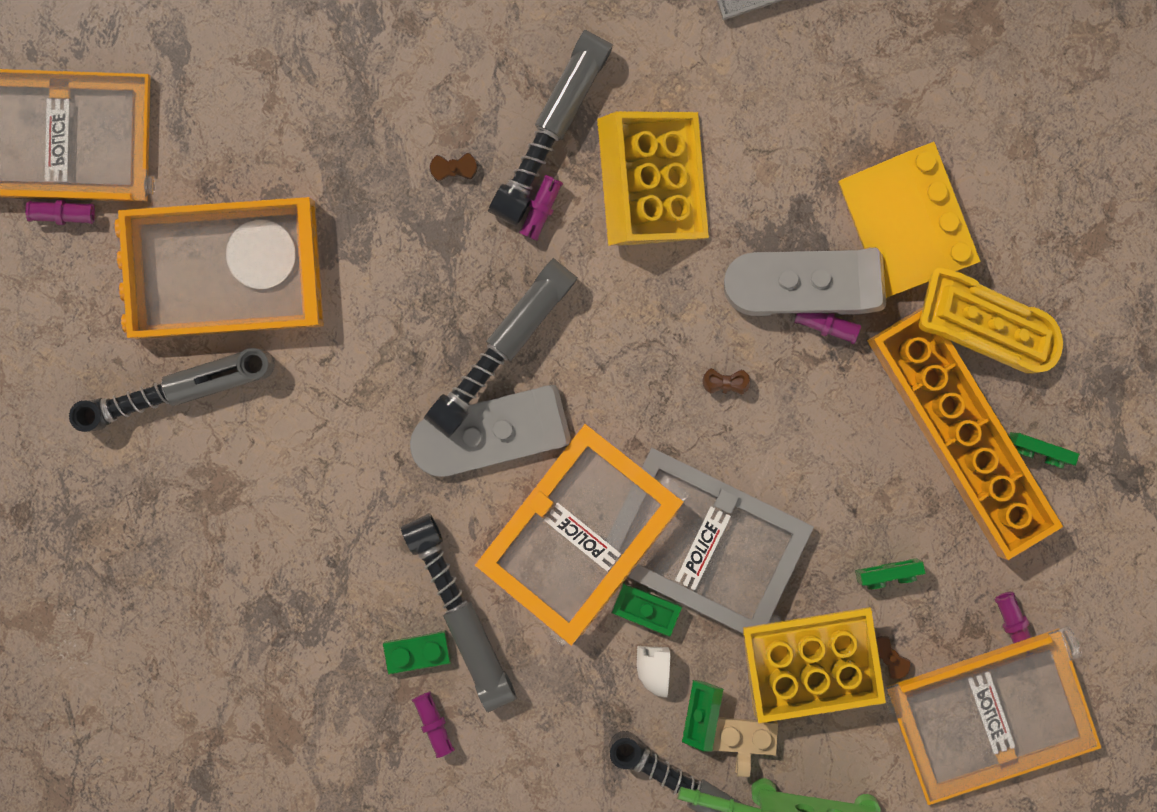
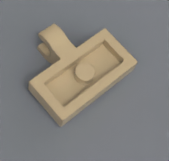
[713,717,778,777]

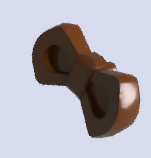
[430,153,478,182]
[702,368,751,395]
[876,636,911,679]

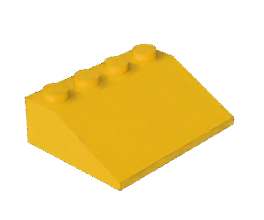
[597,111,709,246]
[838,142,981,298]
[743,607,886,724]

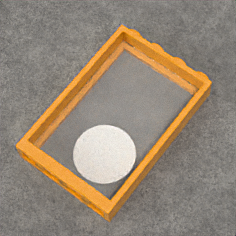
[115,197,324,339]

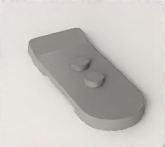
[724,247,886,316]
[410,385,571,477]

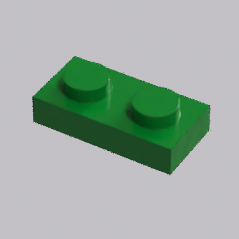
[1009,432,1080,469]
[855,558,926,590]
[611,582,682,637]
[383,630,451,675]
[682,680,724,751]

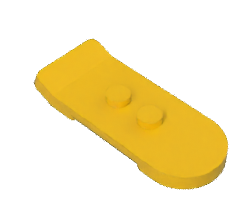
[919,268,1063,374]

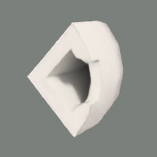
[637,646,670,697]

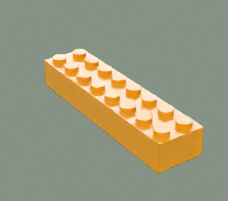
[867,307,1063,560]

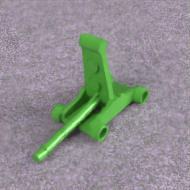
[677,778,880,812]

